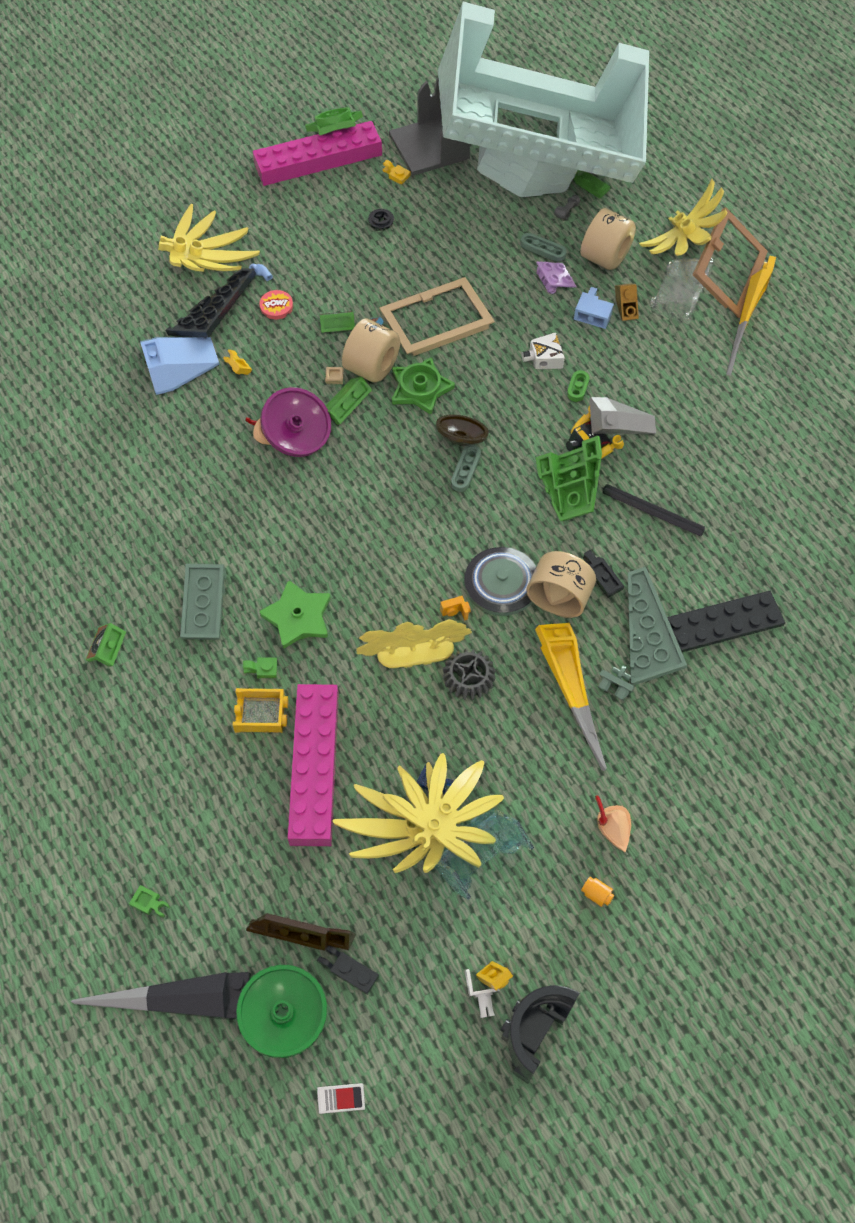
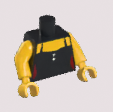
[566,406,624,459]

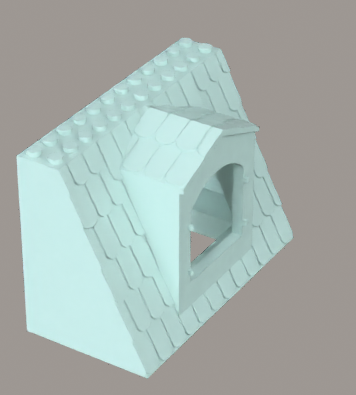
[438,2,649,197]

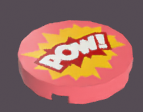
[259,290,293,320]

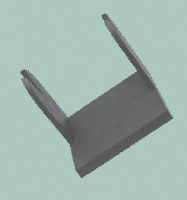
[389,78,470,176]

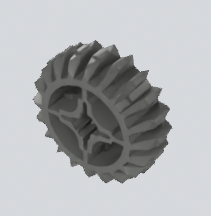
[443,648,496,701]

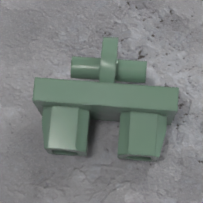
[598,665,634,701]

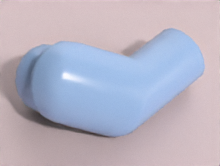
[249,264,273,281]

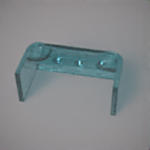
[435,809,534,900]

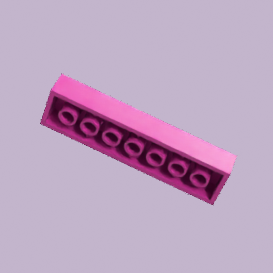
[252,121,382,186]
[288,684,339,846]

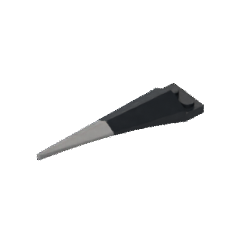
[71,972,251,1020]

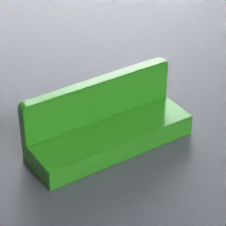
[326,377,372,425]

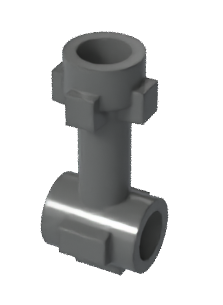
[554,195,581,220]

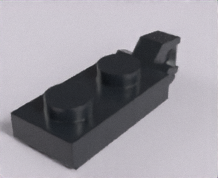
[583,550,624,598]

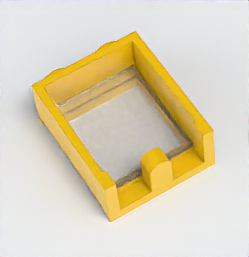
[232,688,288,733]

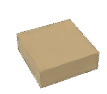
[325,367,344,384]

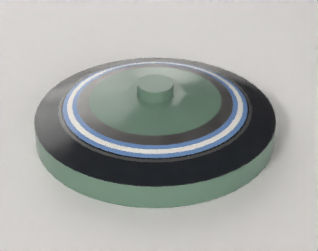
[464,547,536,616]

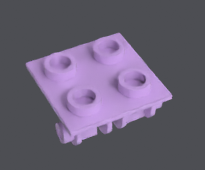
[536,261,577,294]

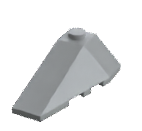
[589,397,656,434]

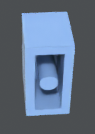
[574,287,614,329]

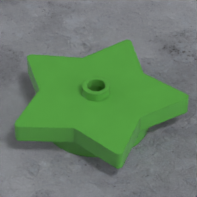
[305,107,363,135]
[392,357,455,414]
[260,581,331,649]

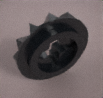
[368,209,394,230]

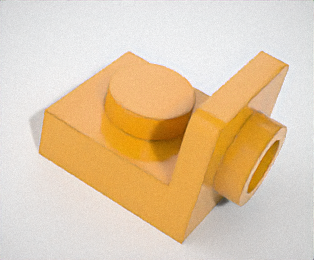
[440,596,471,621]

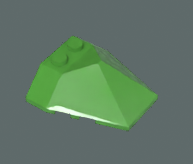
[536,436,602,521]

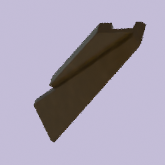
[246,913,356,951]

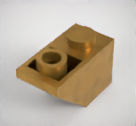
[615,283,639,321]

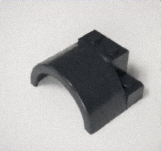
[500,985,580,1084]

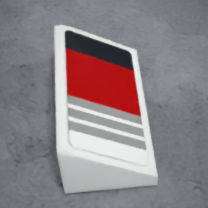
[317,1083,365,1114]

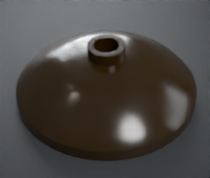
[436,415,489,446]

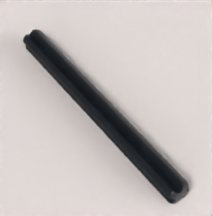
[602,484,705,536]

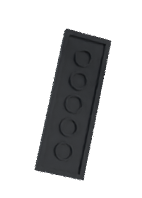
[667,591,785,652]

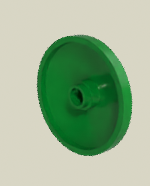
[236,965,327,1058]

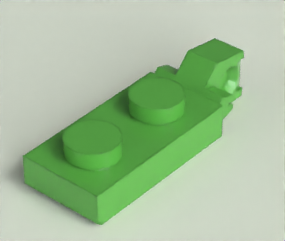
[573,170,610,199]

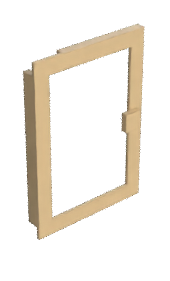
[379,277,495,356]

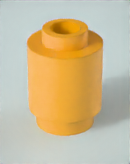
[581,877,614,907]

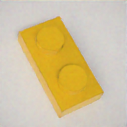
[476,961,513,990]

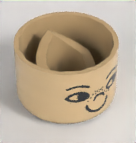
[581,208,636,270]
[342,318,400,383]
[526,551,596,618]

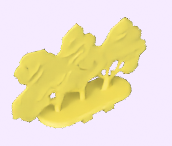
[356,619,472,668]

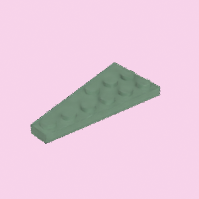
[628,567,687,685]

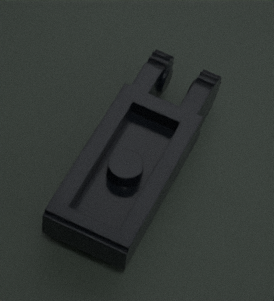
[316,946,379,995]

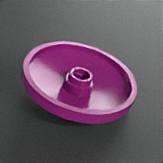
[260,387,331,457]

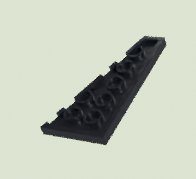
[165,268,256,338]

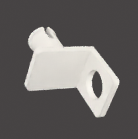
[465,969,500,1018]

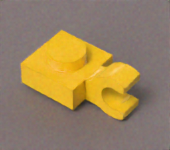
[383,160,411,185]
[223,349,252,375]

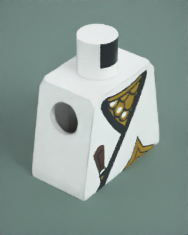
[522,333,564,369]

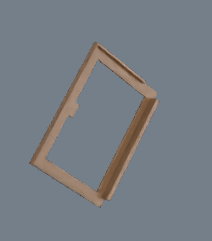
[693,207,768,318]

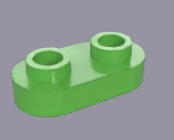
[567,370,590,402]

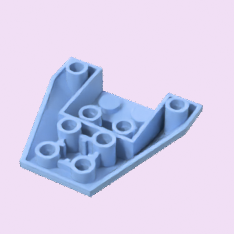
[140,337,219,395]

